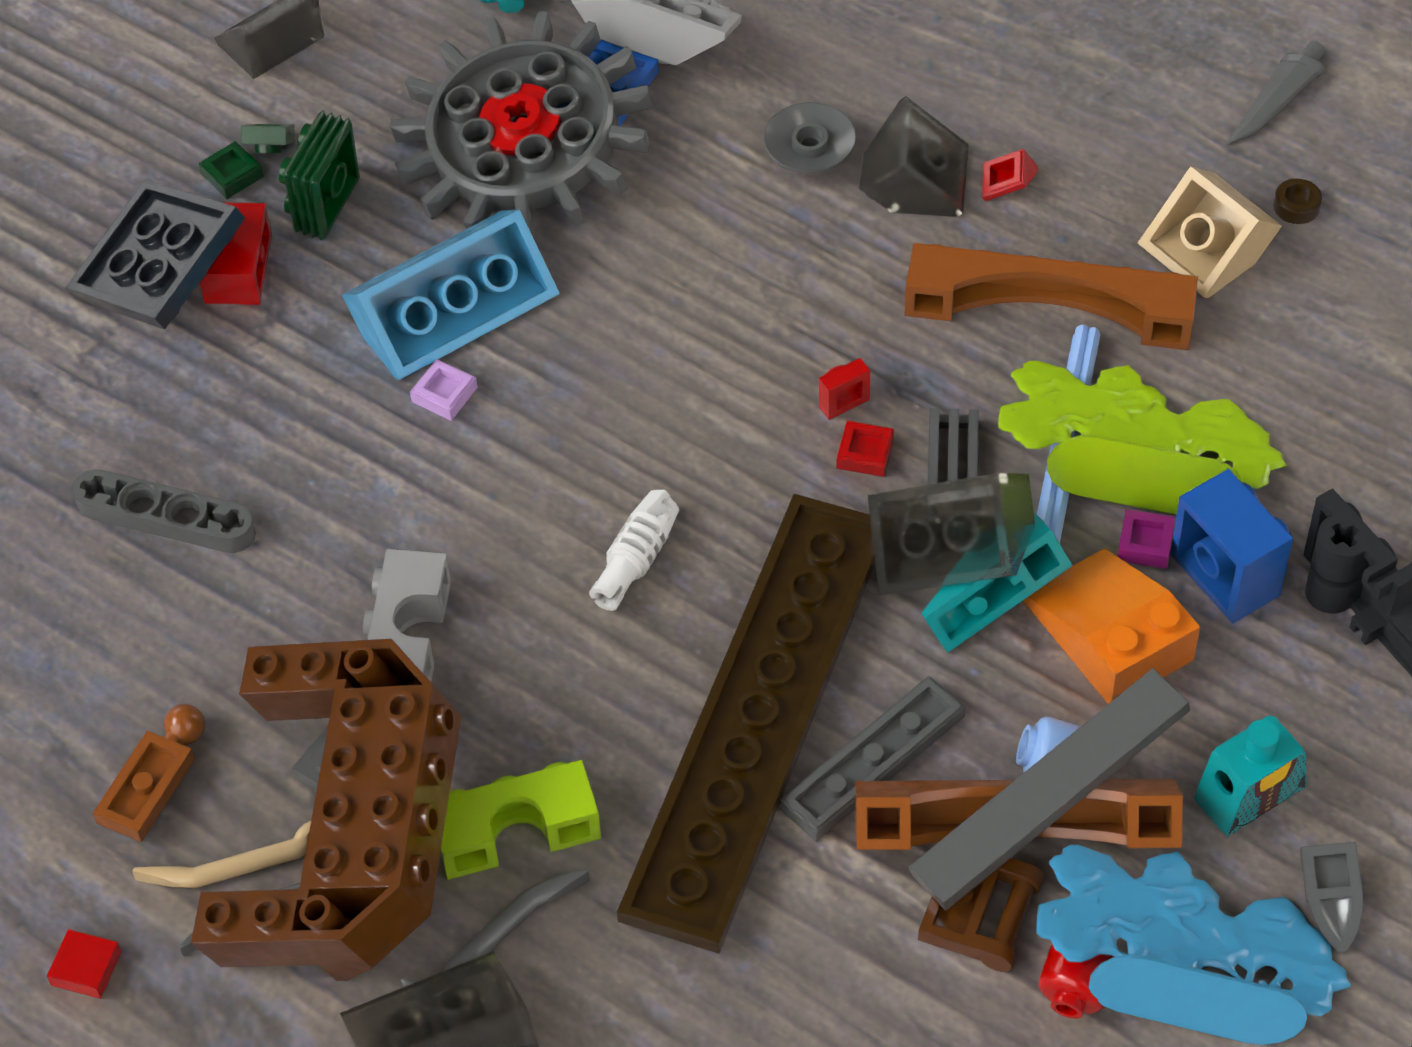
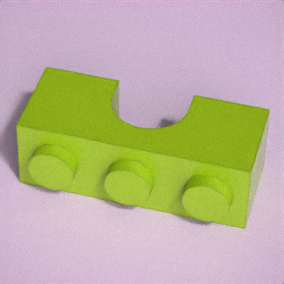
[440,760,602,880]

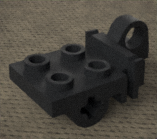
[1303,488,1412,677]

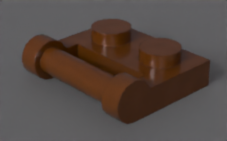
[918,858,1045,972]

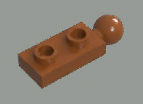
[93,704,205,842]

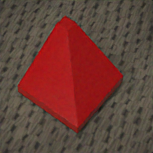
[982,149,1038,201]

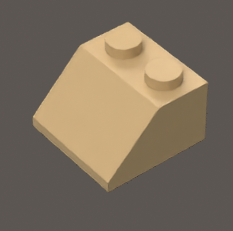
[1138,166,1282,298]

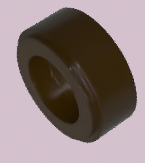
[1273,178,1322,224]

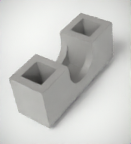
[363,549,451,682]

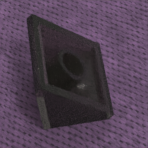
[214,0,325,79]

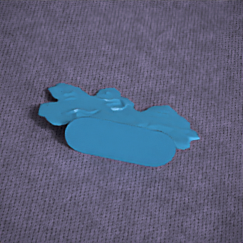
[1036,844,1351,1045]

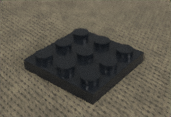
[65,179,245,329]

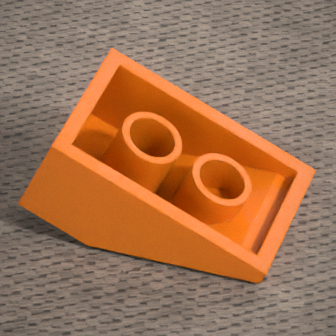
[1023,548,1200,704]

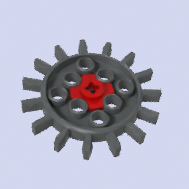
[390,11,653,236]

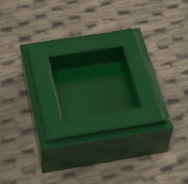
[198,141,264,199]

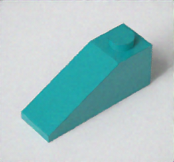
[921,504,1073,653]

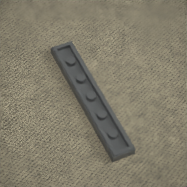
[909,668,1190,911]

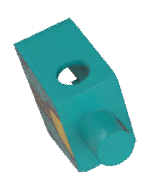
[1194,715,1307,837]

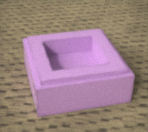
[410,359,478,421]

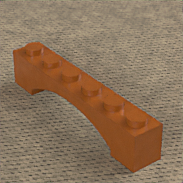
[904,243,1198,350]
[855,779,1183,850]

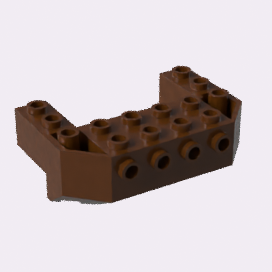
[191,638,462,981]

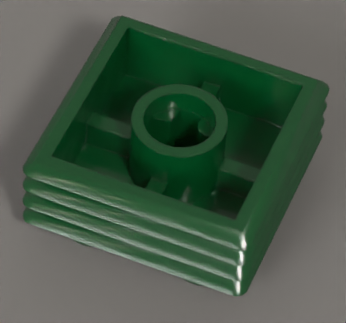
[278,110,360,240]

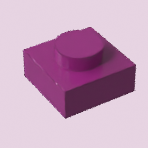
[1117,509,1175,569]

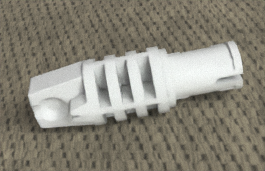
[589,489,679,611]

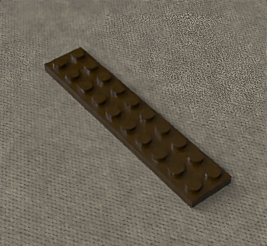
[617,494,889,954]

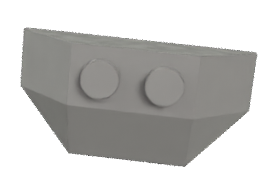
[571,0,742,66]

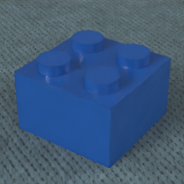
[1170,469,1293,624]

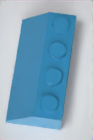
[342,209,560,380]

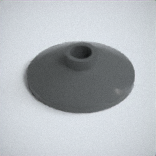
[764,102,856,174]

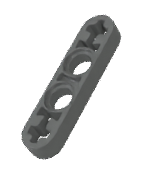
[72,469,256,553]

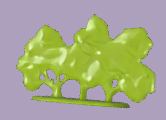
[998,360,1287,515]

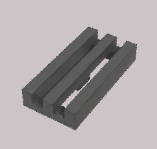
[927,408,979,499]

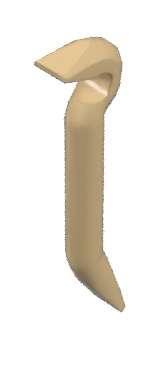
[132,821,311,888]

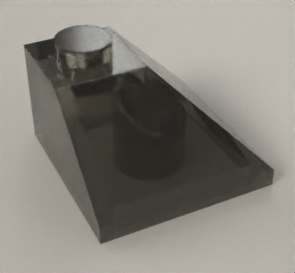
[859,96,969,217]

